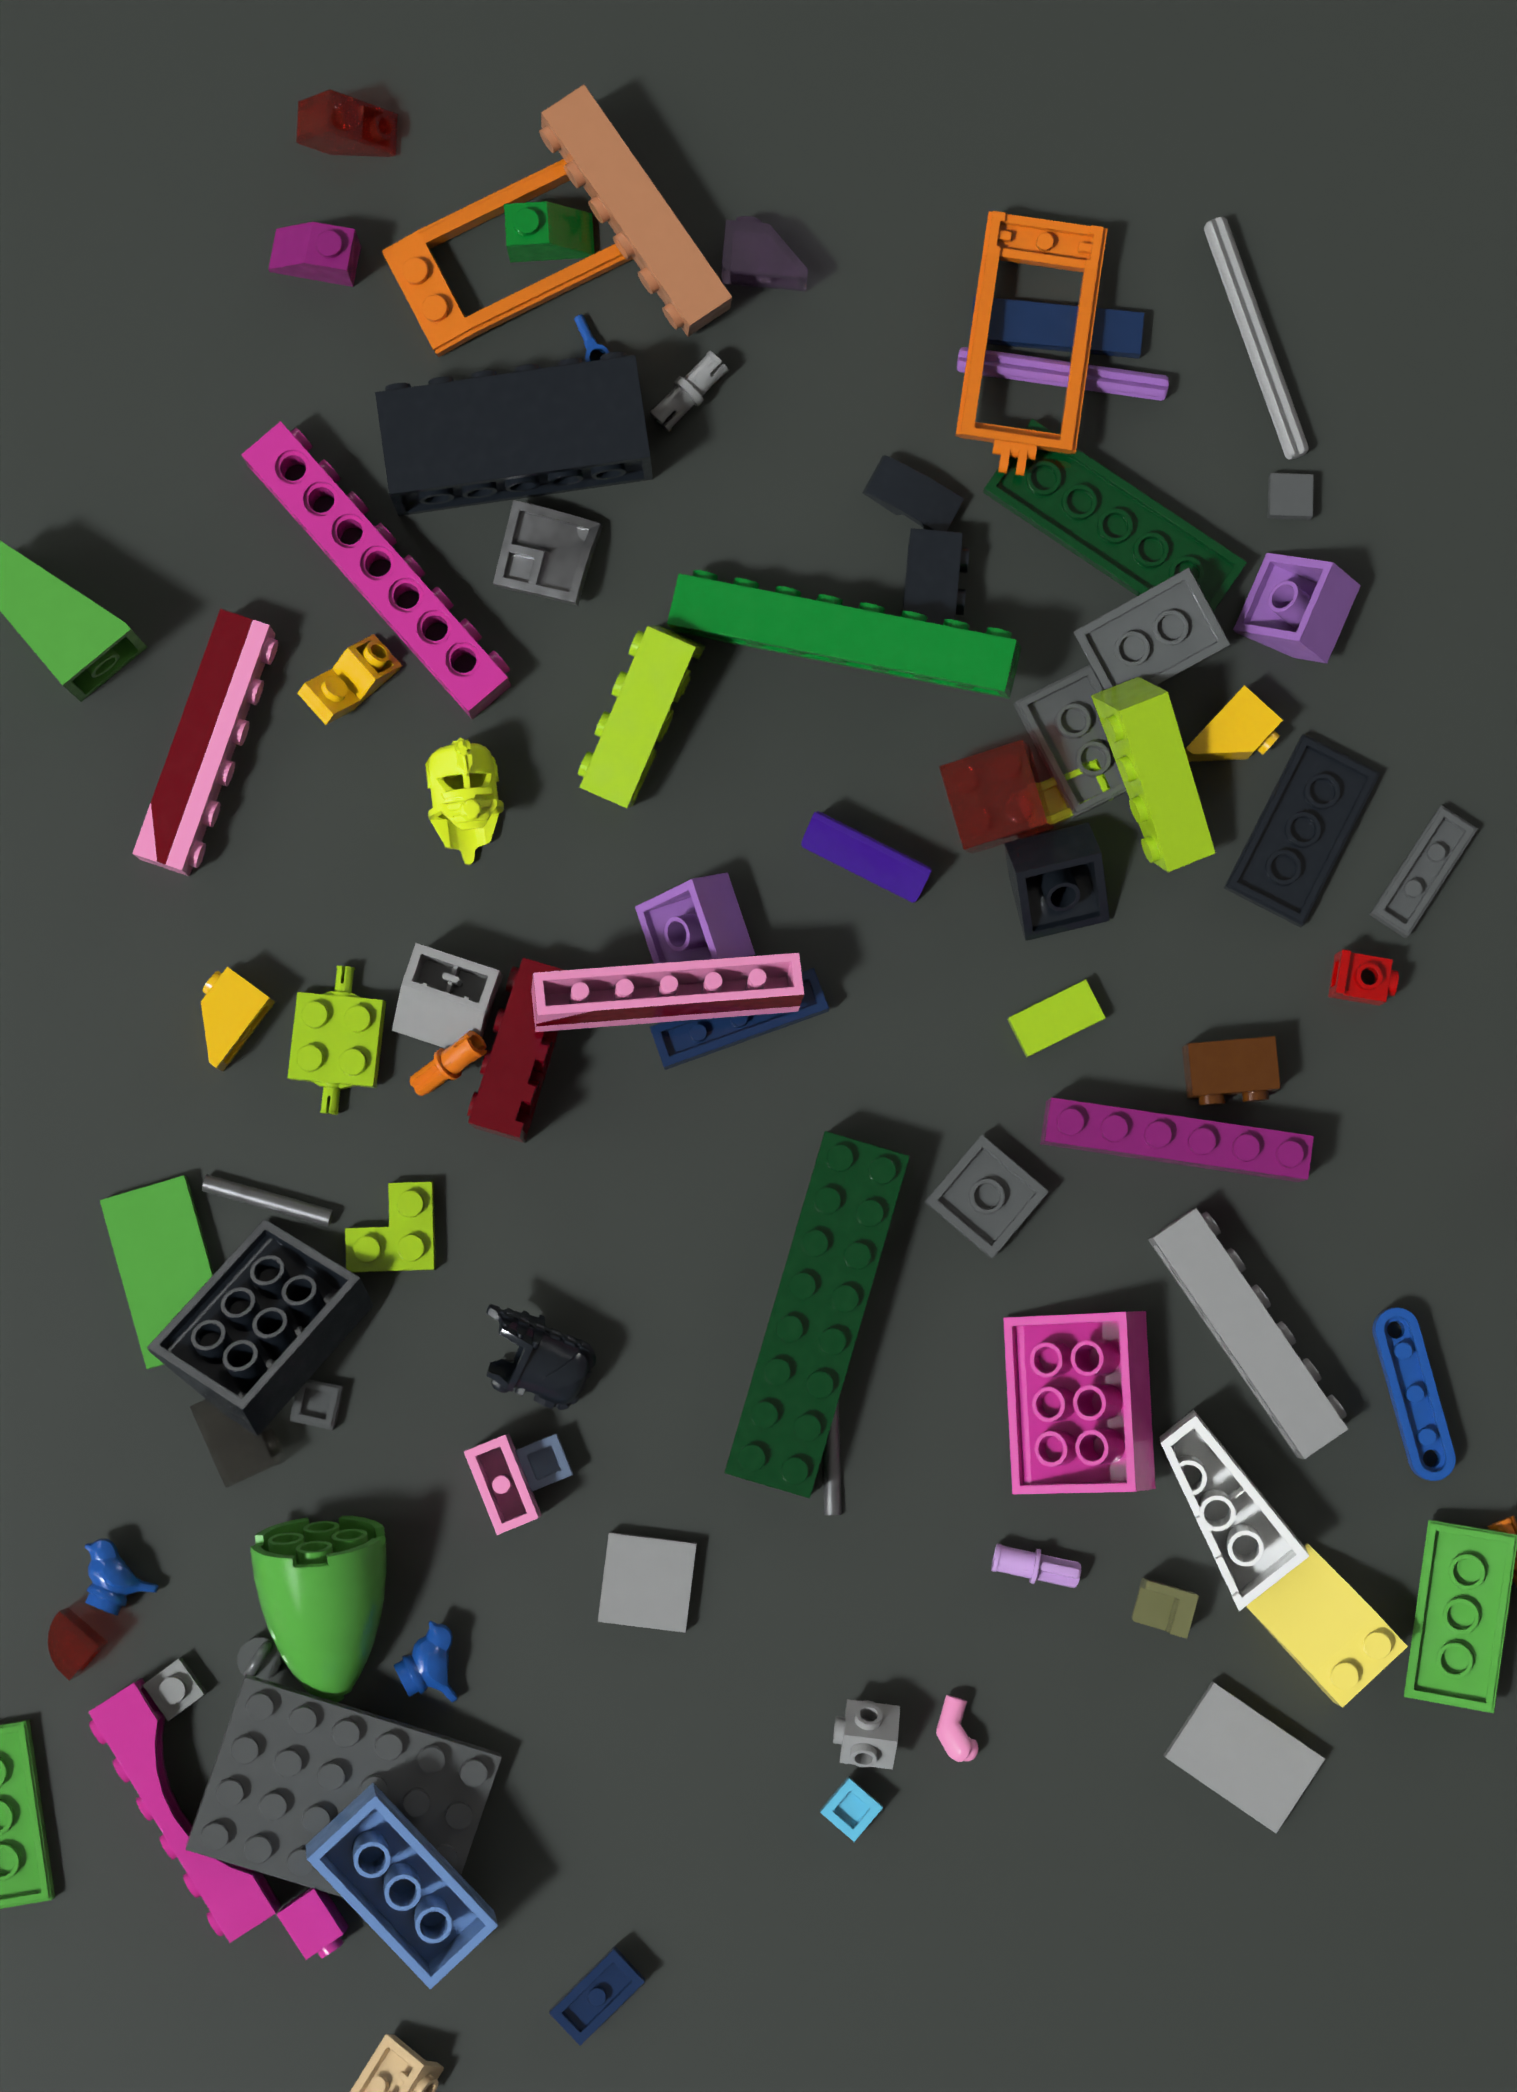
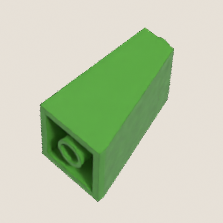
[0,541,147,702]

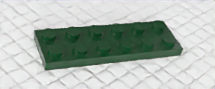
[983,419,1247,612]

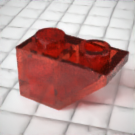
[296,89,398,157]

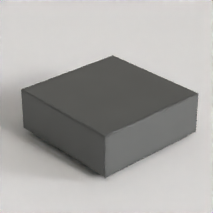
[1267,473,1314,520]
[289,1379,344,1430]

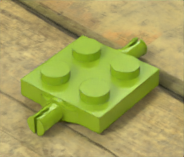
[287,966,386,1115]

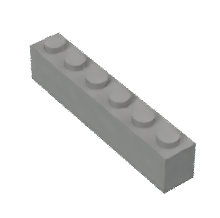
[1148,1208,1348,1459]

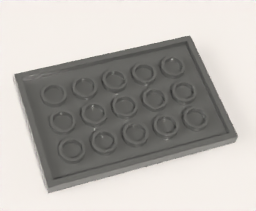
[186,1674,502,1897]

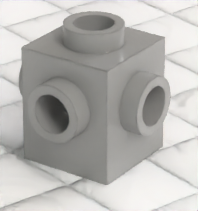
[833,1699,900,1770]

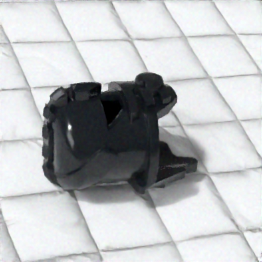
[486,1304,596,1410]

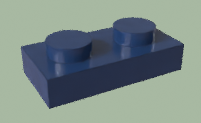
[549,1946,645,2046]

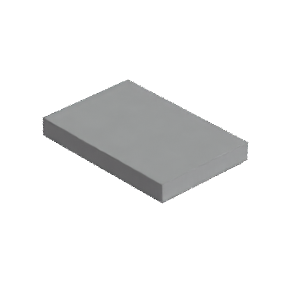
[1163,1681,1325,1833]

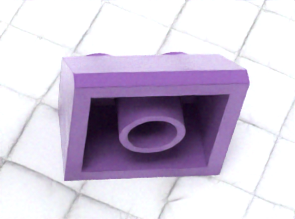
[1233,553,1361,664]
[635,872,755,964]

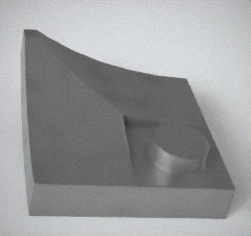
[493,500,603,606]

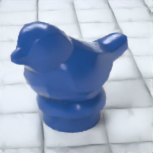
[84,1538,159,1616]
[394,1621,458,1703]

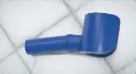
[574,314,610,362]

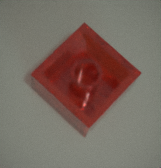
[939,740,1054,854]

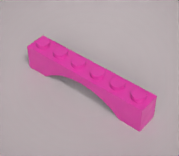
[88,1678,282,1943]

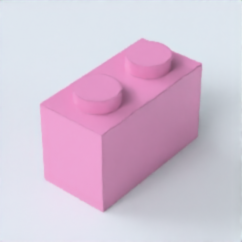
[464,1433,542,1535]

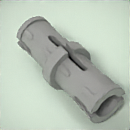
[649,351,729,432]

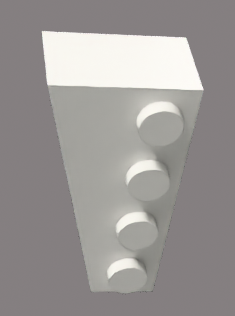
[1159,1410,1309,1611]

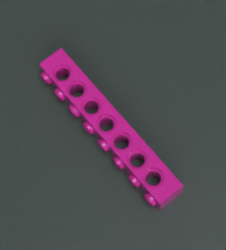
[241,421,511,719]

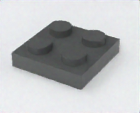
[925,1135,1049,1259]

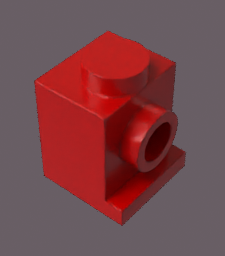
[1328,949,1399,1006]

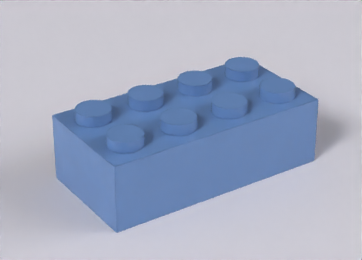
[305,1783,498,1990]

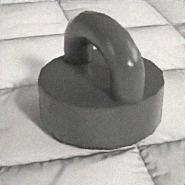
[237,1636,283,1680]

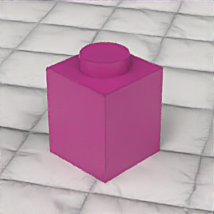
[276,1888,349,1960]

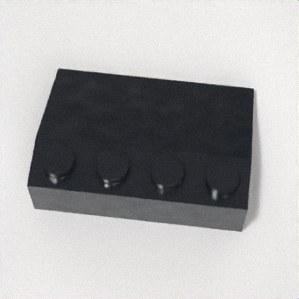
[147,1219,374,1437]

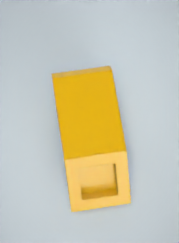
[297,634,402,725]

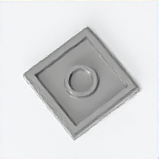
[598,1532,697,1633]

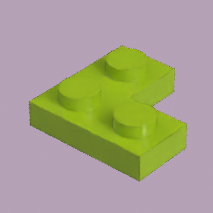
[345,1182,436,1272]

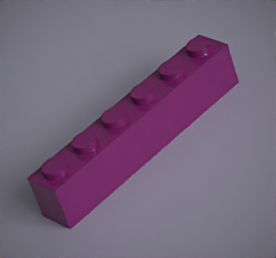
[1040,1097,1314,1182]

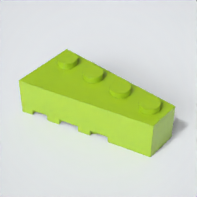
[578,625,705,808]
[1091,677,1216,872]

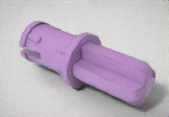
[991,1543,1081,1588]

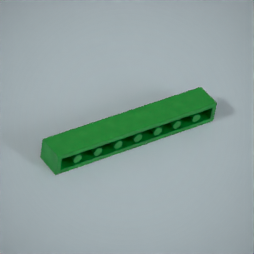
[667,570,1022,699]

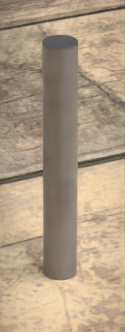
[202,1174,333,1227]
[823,1400,842,1515]

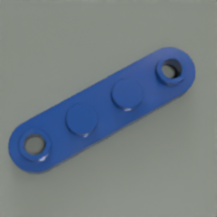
[1372,1308,1456,1481]

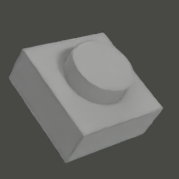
[143,1657,207,1721]

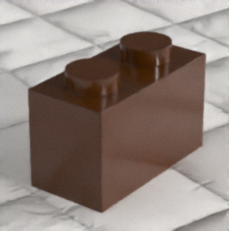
[1182,1036,1281,1106]

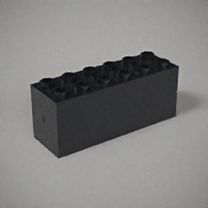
[375,352,653,516]

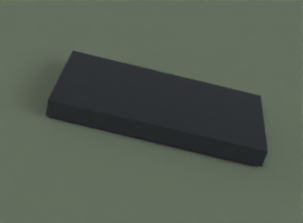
[1224,734,1380,928]

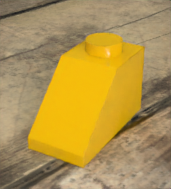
[1185,685,1283,762]
[201,966,275,1071]

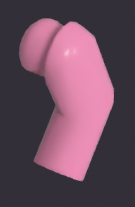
[936,1695,979,1762]

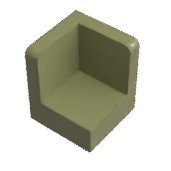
[1131,1578,1199,1639]

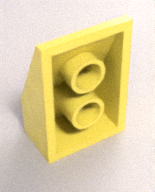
[1246,1543,1408,1708]

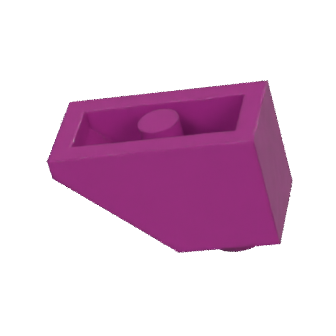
[268,221,361,287]

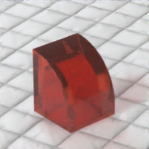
[48,1607,108,1681]

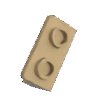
[350,2034,444,2092]

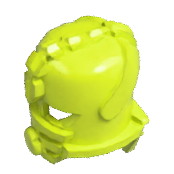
[425,737,504,865]

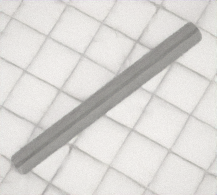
[1204,217,1309,460]

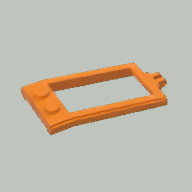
[382,159,633,357]
[955,211,1108,476]

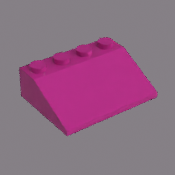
[1003,1311,1156,1494]

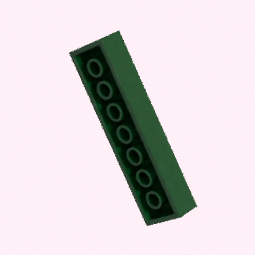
[724,1131,910,1499]

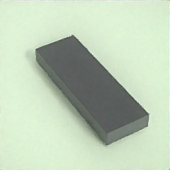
[1369,805,1478,938]

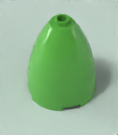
[250,1515,387,1702]

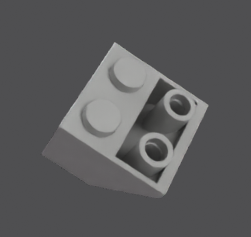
[392,943,503,1049]

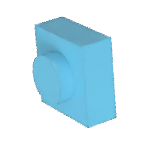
[820,1776,883,1842]

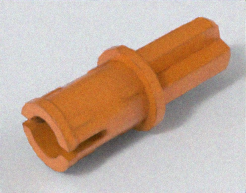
[409,1031,487,1096]

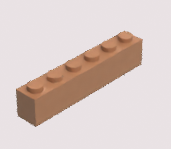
[539,84,732,337]

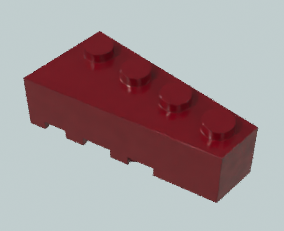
[467,958,564,1143]

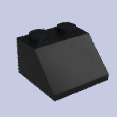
[1004,822,1110,941]

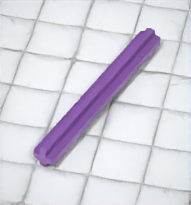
[957,347,1169,401]

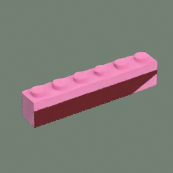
[132,609,278,876]
[531,953,804,1032]

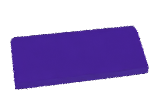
[801,811,932,903]

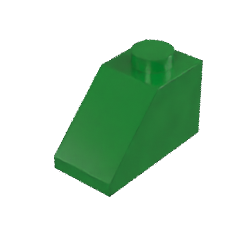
[504,201,595,263]

